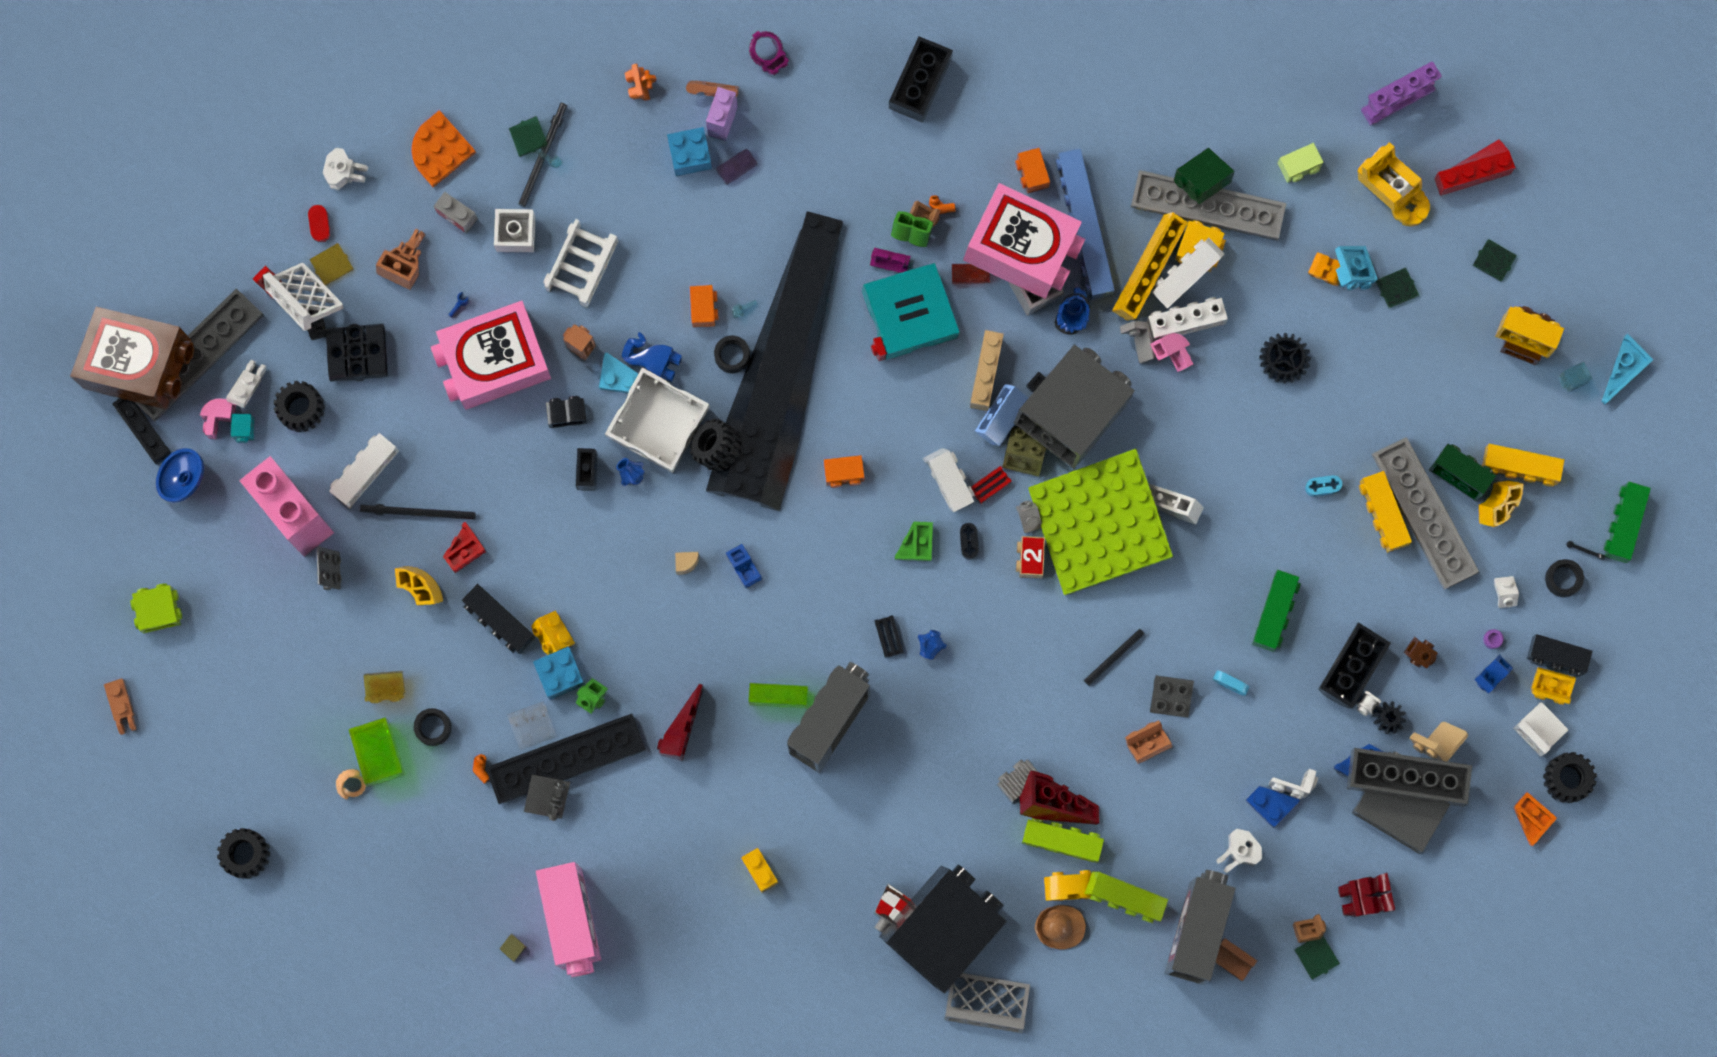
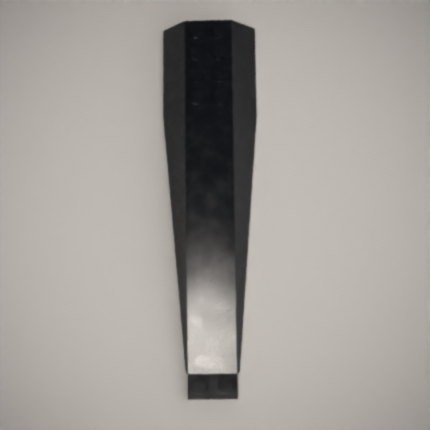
[706,211,843,511]

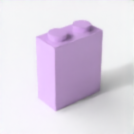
[706,87,738,141]

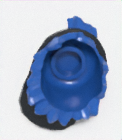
[1054,287,1091,335]

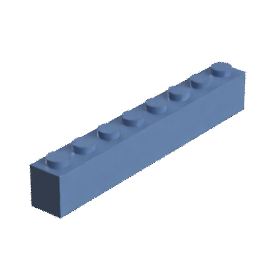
[1055,148,1115,300]

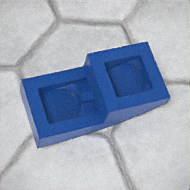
[726,544,762,589]

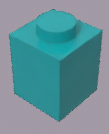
[231,414,255,443]

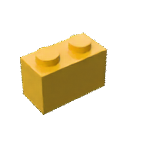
[741,848,778,893]

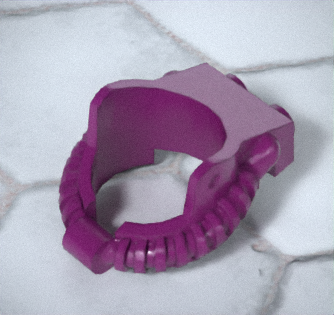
[749,31,789,75]

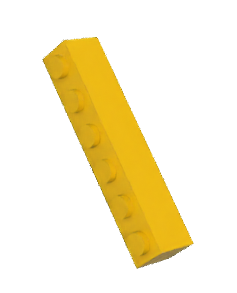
[1112,212,1188,321]

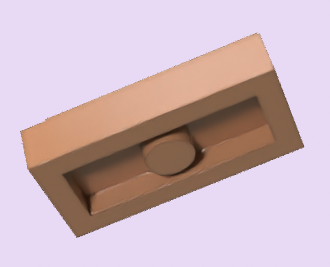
[1216,938,1257,981]

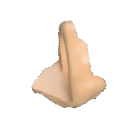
[336,769,366,800]

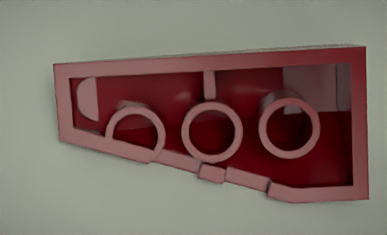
[657,684,704,761]
[1020,770,1099,825]

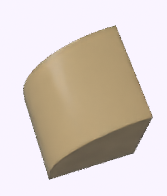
[675,552,699,575]

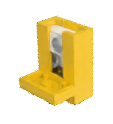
[1357,142,1422,212]

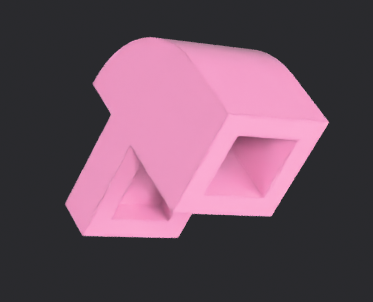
[1150,333,1193,372]
[200,398,236,439]

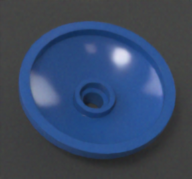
[156,448,204,503]

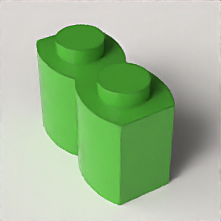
[891,211,933,247]

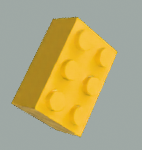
[1495,306,1565,358]

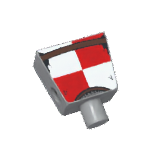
[874,884,911,933]

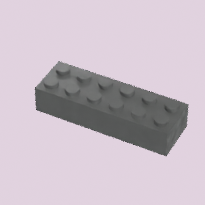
[1347,748,1472,807]

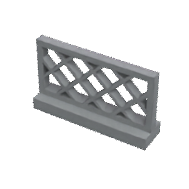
[944,973,1030,1033]

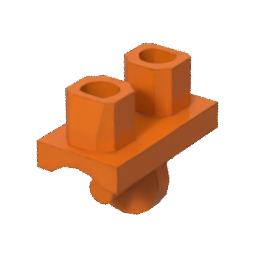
[624,63,657,101]

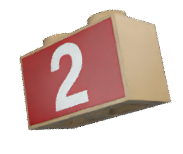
[1016,536,1045,579]

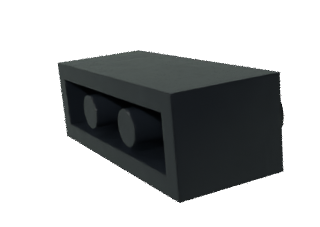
[1527,634,1593,677]

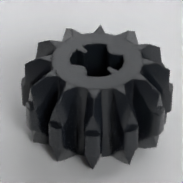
[1373,701,1406,734]

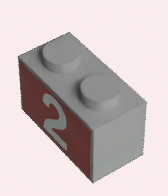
[433,192,478,234]

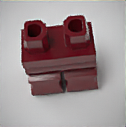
[1338,873,1395,917]

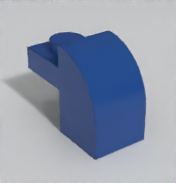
[1474,654,1513,693]

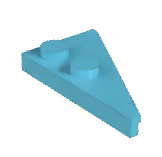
[1601,334,1653,405]
[599,353,638,393]

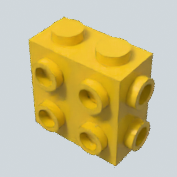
[1175,220,1226,272]

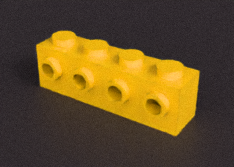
[1482,443,1565,487]
[1359,471,1412,553]

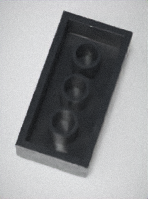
[889,36,953,123]

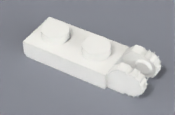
[226,360,266,408]

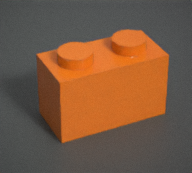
[1015,148,1050,193]
[690,285,719,328]
[824,455,864,488]

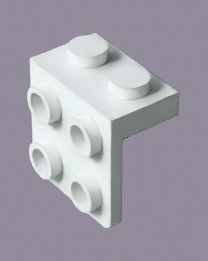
[1268,769,1318,799]

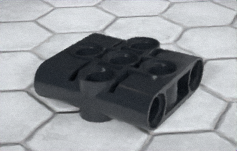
[326,323,388,382]

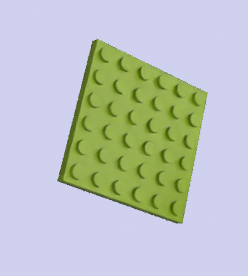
[1028,448,1174,596]

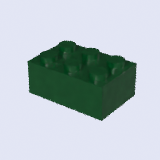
[1429,444,1496,502]

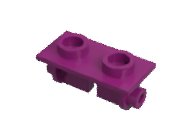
[870,247,911,273]

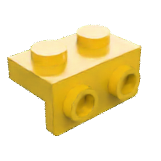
[531,610,575,655]
[1531,667,1576,705]

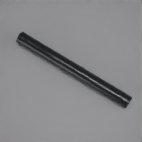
[1083,629,1144,686]

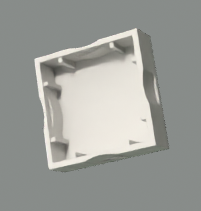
[605,368,710,473]

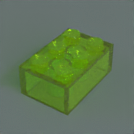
[348,717,405,787]

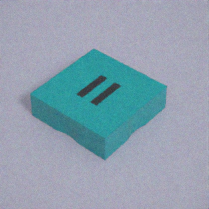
[862,263,960,360]

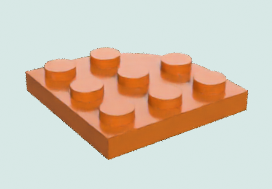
[411,110,476,188]

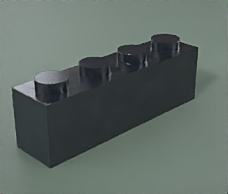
[462,583,536,654]

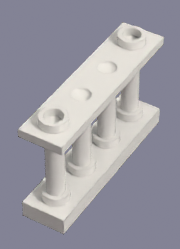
[543,219,618,308]

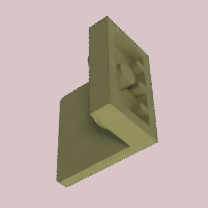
[1002,426,1046,476]

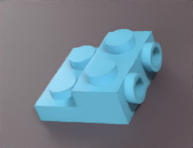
[1335,246,1378,290]

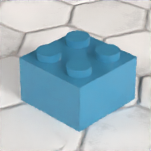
[667,127,712,176]
[533,647,585,700]

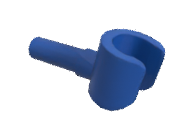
[448,292,469,317]

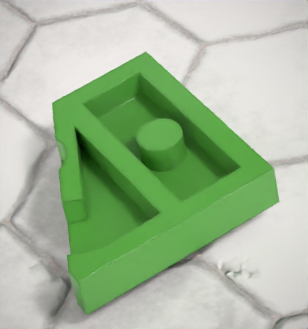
[895,521,933,561]

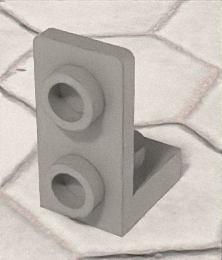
[1120,321,1156,363]

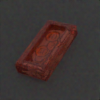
[952,264,990,284]

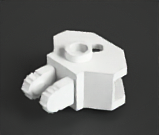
[323,148,368,190]
[1216,829,1262,873]

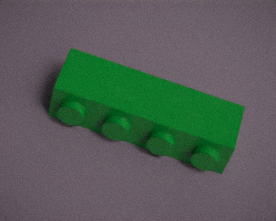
[1603,481,1651,563]
[1252,569,1301,652]

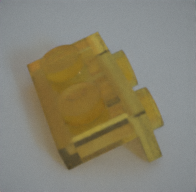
[363,671,405,703]

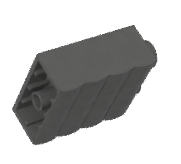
[787,662,870,773]

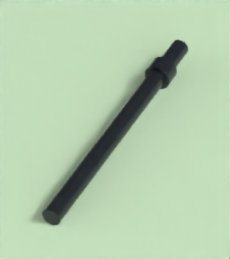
[518,103,567,207]
[360,504,476,520]

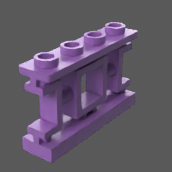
[1361,61,1442,126]

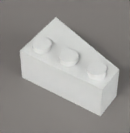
[923,448,975,512]

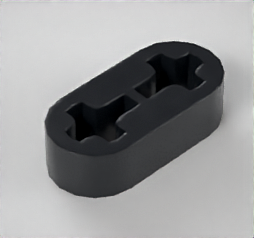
[960,523,979,560]

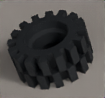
[308,304,326,340]

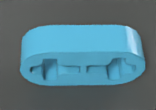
[1305,475,1342,497]
[1212,670,1250,696]

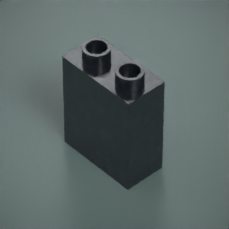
[879,864,1007,994]

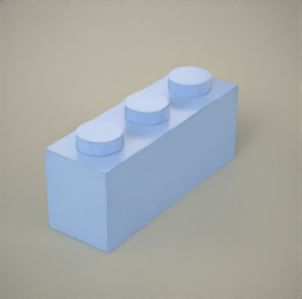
[975,384,1028,446]

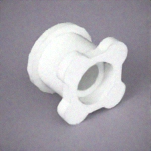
[1356,691,1382,716]

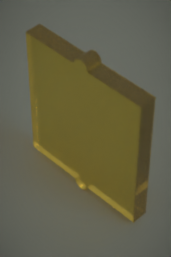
[309,243,354,286]

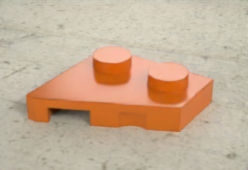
[1513,792,1557,847]

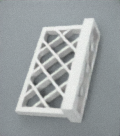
[263,263,343,331]

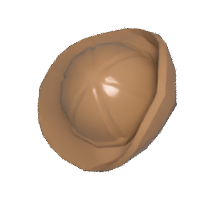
[1034,905,1086,949]

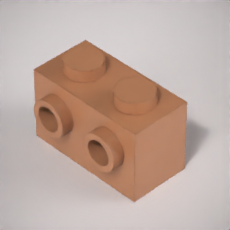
[563,324,596,361]

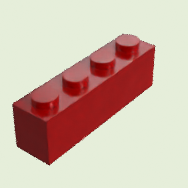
[1434,139,1516,196]

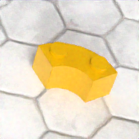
[1479,480,1524,527]
[395,566,443,605]
[1044,870,1091,901]

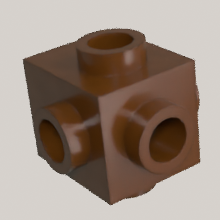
[1404,636,1438,669]

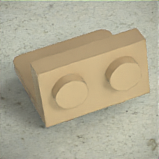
[1410,722,1468,761]

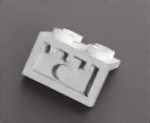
[1513,702,1568,757]

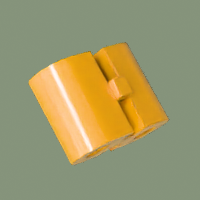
[1308,252,1341,286]

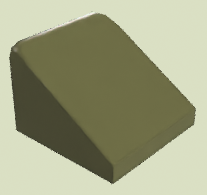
[499,934,527,962]

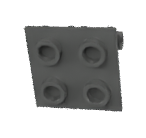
[317,546,342,590]
[1150,675,1194,718]
[524,775,570,821]

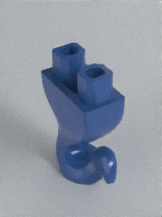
[622,332,682,382]

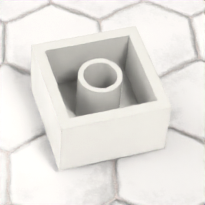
[494,209,535,252]

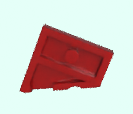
[443,522,486,573]

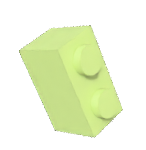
[1277,143,1324,183]

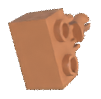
[376,229,425,290]

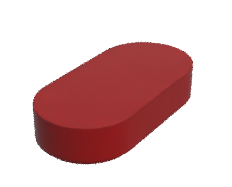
[308,205,330,242]

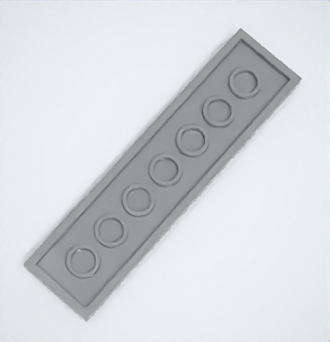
[1131,170,1286,241]
[1372,437,1479,590]

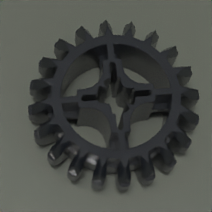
[1259,333,1311,384]

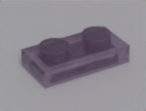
[716,148,757,185]

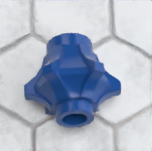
[616,458,645,487]
[917,629,947,660]

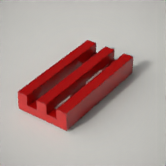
[971,466,1012,504]

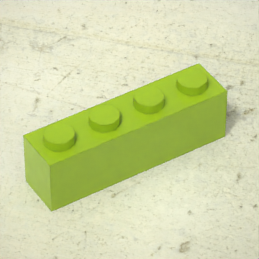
[1021,818,1104,863]
[1085,871,1168,924]

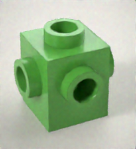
[576,678,608,714]

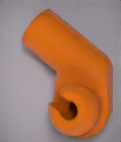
[929,195,956,214]
[472,754,490,784]

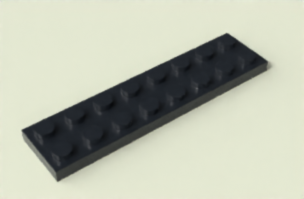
[486,713,646,805]

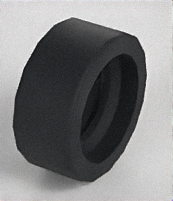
[714,335,750,373]
[1545,559,1584,597]
[413,708,452,746]

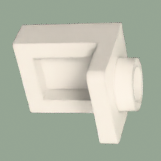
[1494,576,1519,608]

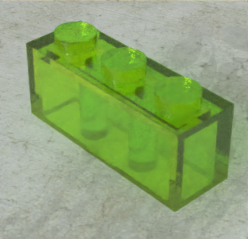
[748,683,808,708]

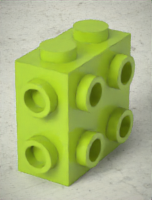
[130,583,183,634]

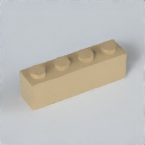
[970,330,1004,411]

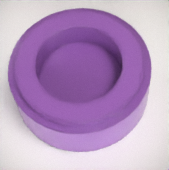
[1483,629,1504,649]

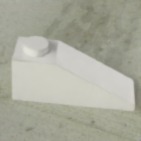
[1149,484,1204,525]

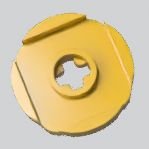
[1391,190,1430,227]

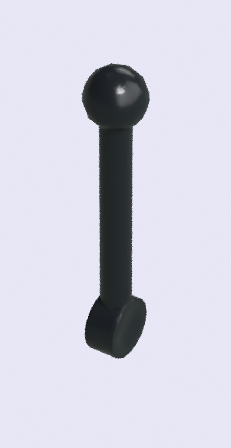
[1566,541,1605,560]

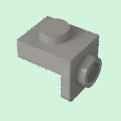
[1016,501,1042,533]

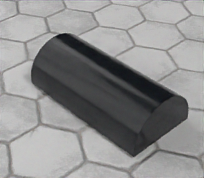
[1318,622,1391,709]

